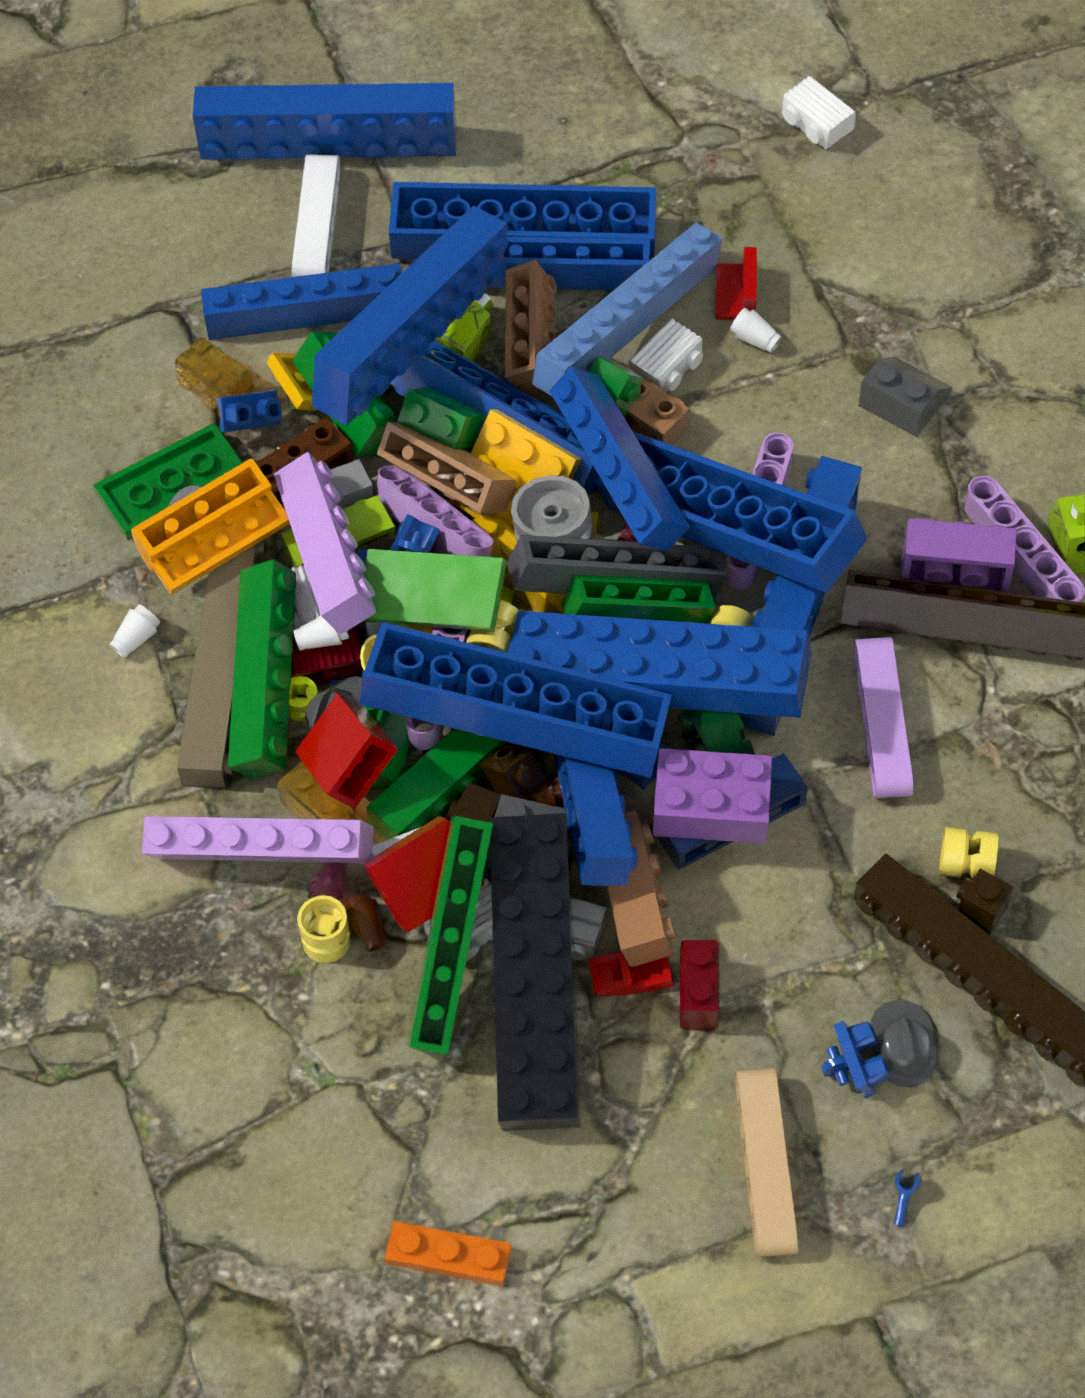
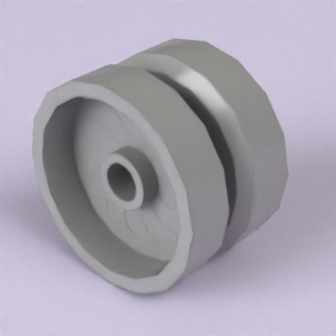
[511,475,594,542]

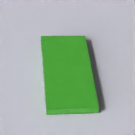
[362,549,507,632]

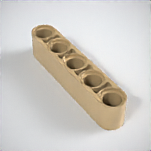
[735,1067,798,1257]

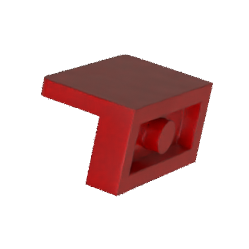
[715,247,757,320]

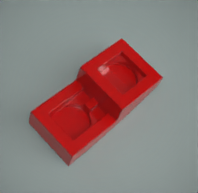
[588,951,675,996]

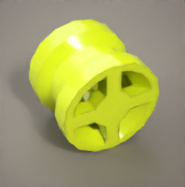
[289,676,318,722]

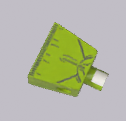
[435,293,493,362]
[1047,494,1085,576]

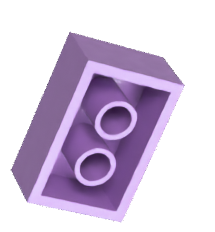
[900,518,1016,592]
[653,748,772,844]

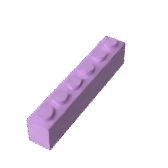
[274,452,377,635]
[142,816,374,863]

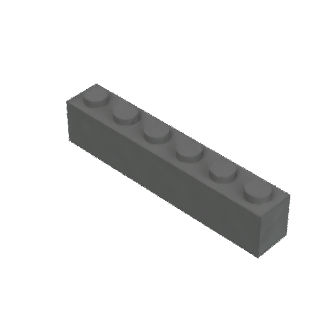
[507,535,727,599]

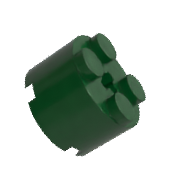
[678,709,755,755]

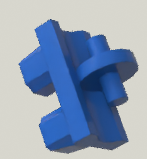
[217,390,282,432]
[391,514,440,553]
[821,1020,891,1098]

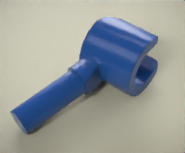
[893,1169,921,1227]

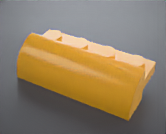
[131,458,290,595]

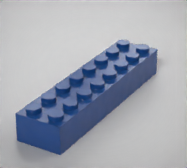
[193,83,457,160]
[389,182,656,260]
[312,206,508,425]
[390,340,599,493]
[594,432,868,593]
[738,456,862,736]
[508,611,812,718]
[359,622,672,778]

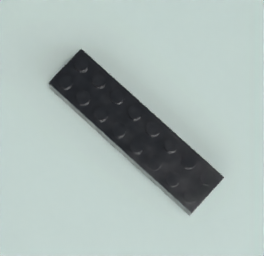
[489,813,581,1131]

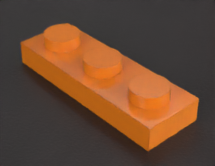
[384,1221,512,1287]

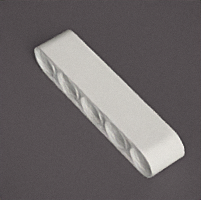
[292,155,340,277]

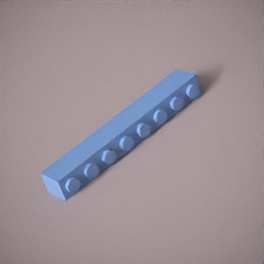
[532,223,723,397]

